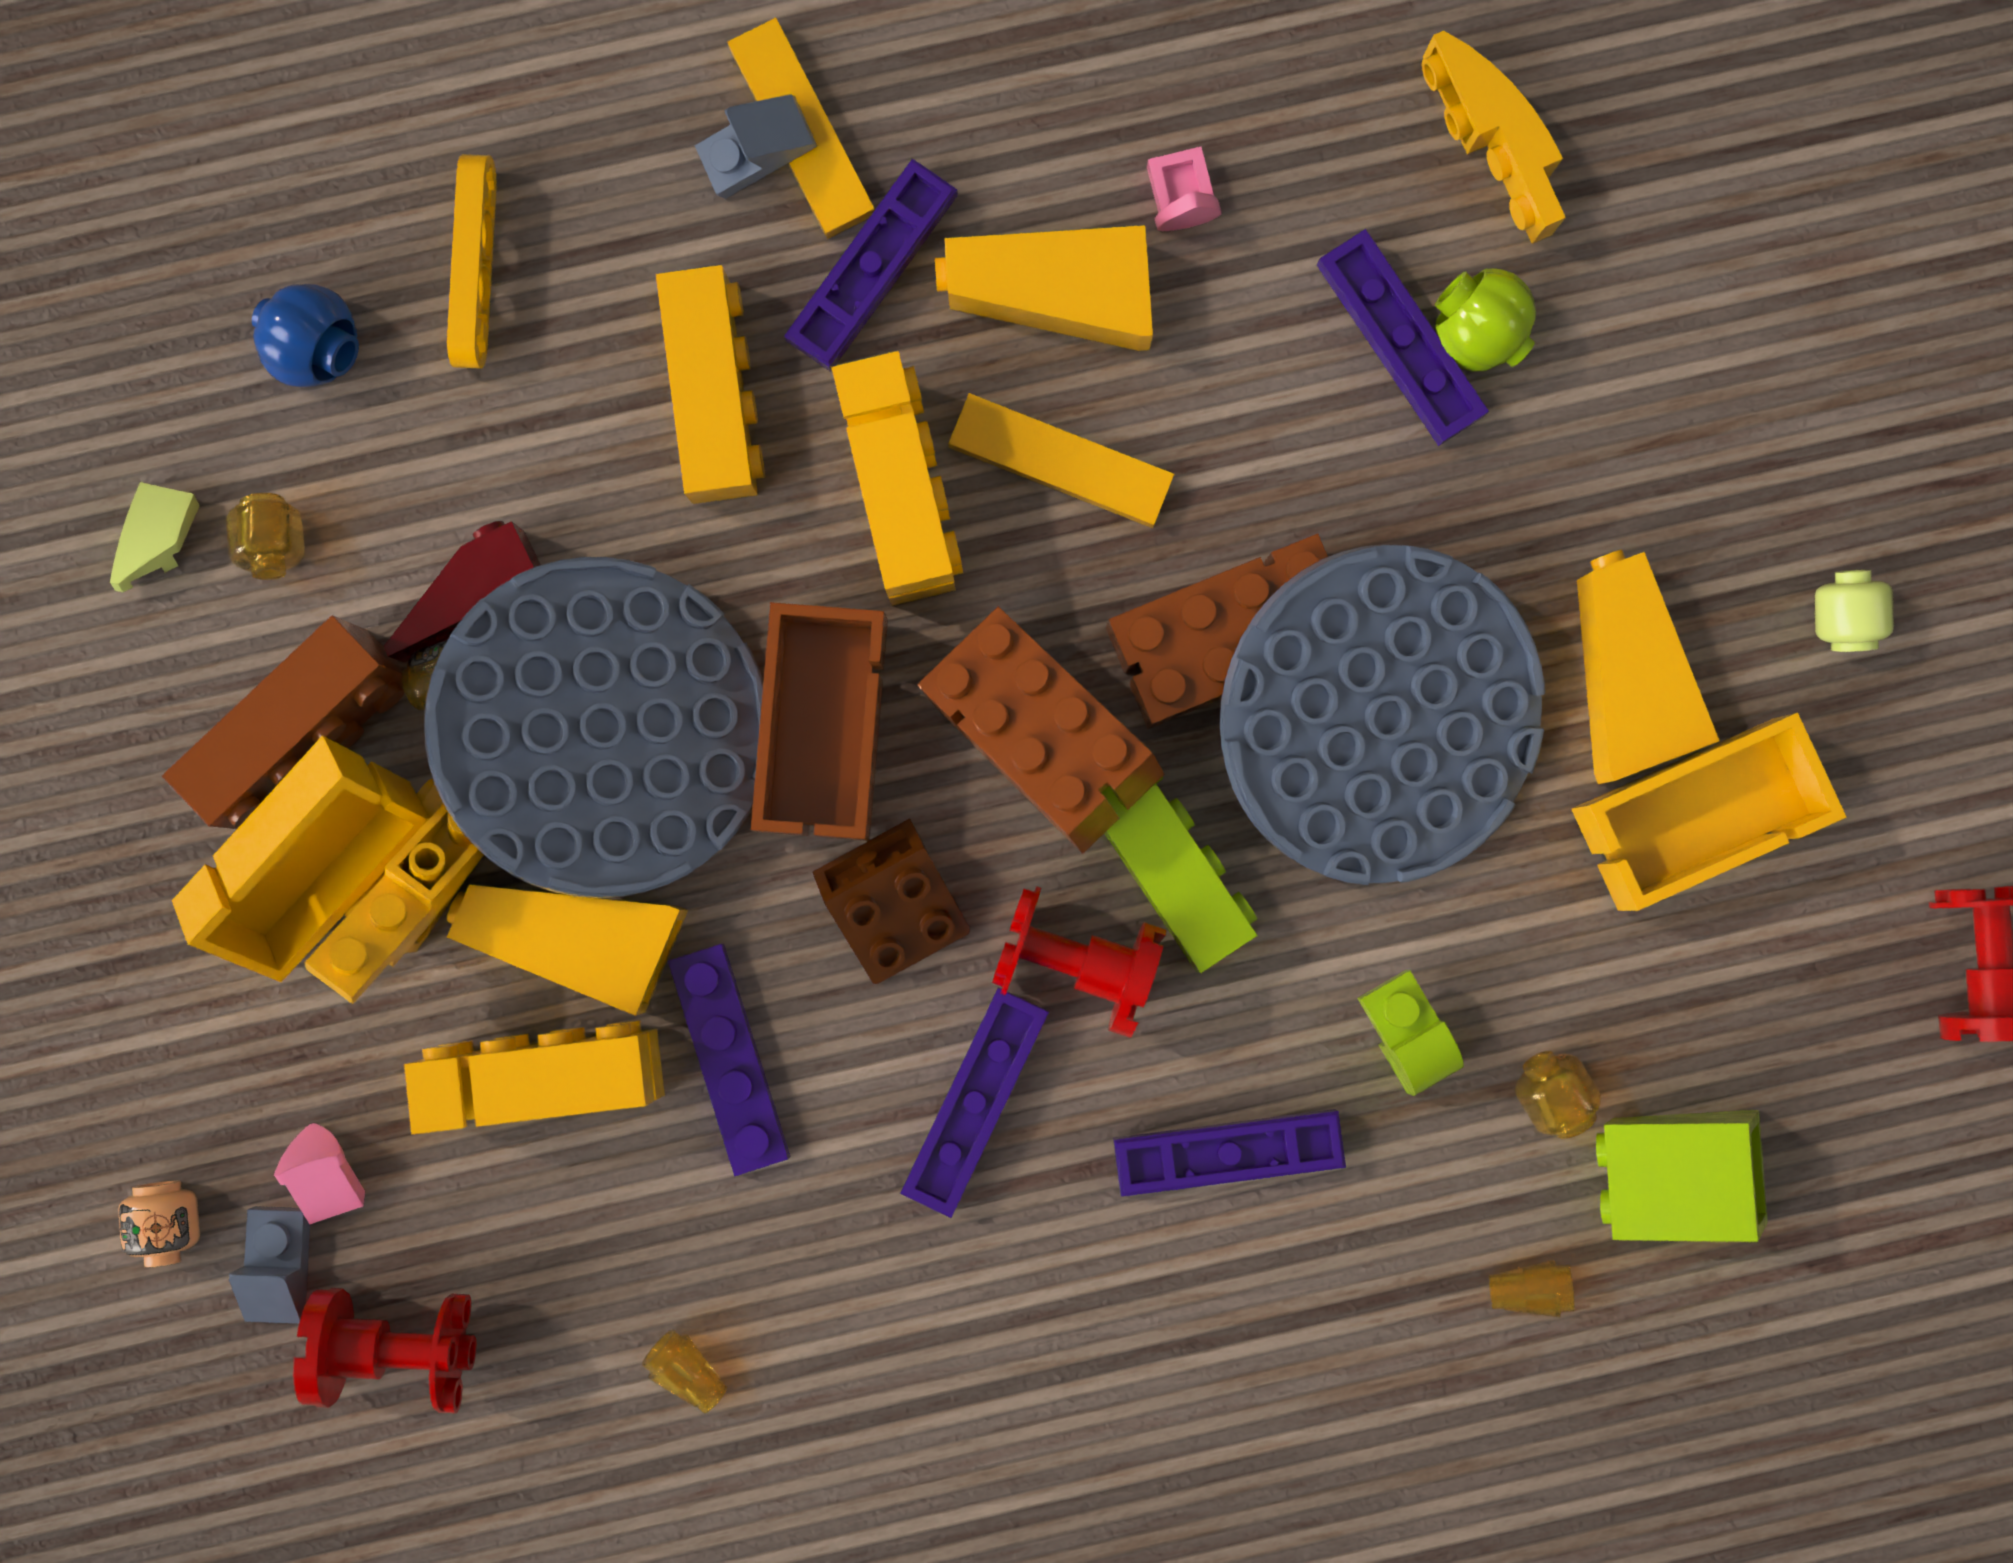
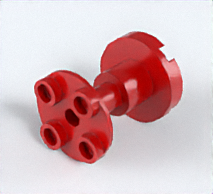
[992,886,1167,1038]
[1929,886,2013,1042]
[293,1288,477,1414]

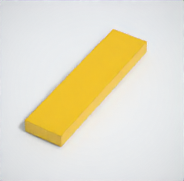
[727,18,875,239]
[948,393,1174,528]

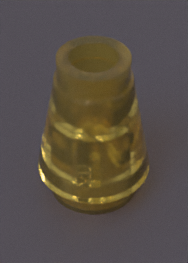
[1488,1260,1575,1318]
[642,1329,727,1414]

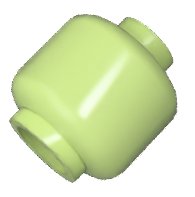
[1815,570,1894,652]

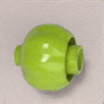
[1435,268,1536,372]

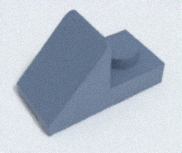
[695,94,817,199]
[229,1206,310,1324]

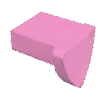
[1147,147,1222,231]
[274,1123,365,1224]

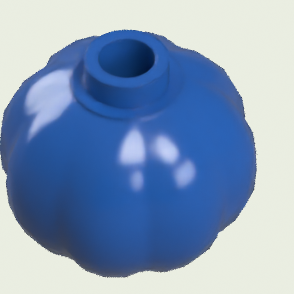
[252,284,359,387]

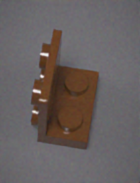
[812,818,970,984]

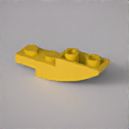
[1422,30,1566,244]
[305,803,484,1004]

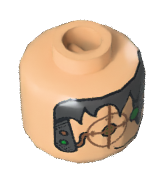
[118,1180,200,1267]

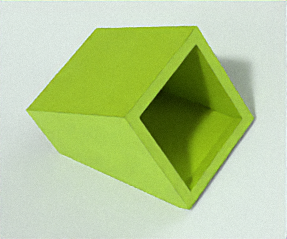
[1596,1110,1768,1242]

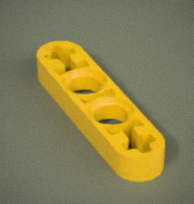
[447,154,497,369]

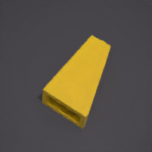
[935,225,1153,351]
[1577,549,1719,784]
[447,885,688,1016]

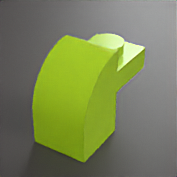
[1357,970,1464,1096]

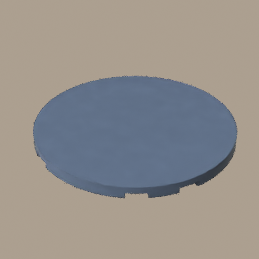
[1220,544,1545,885]
[424,557,763,898]

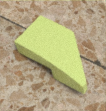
[110,482,200,592]

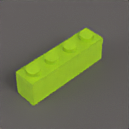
[1101,777,1258,973]

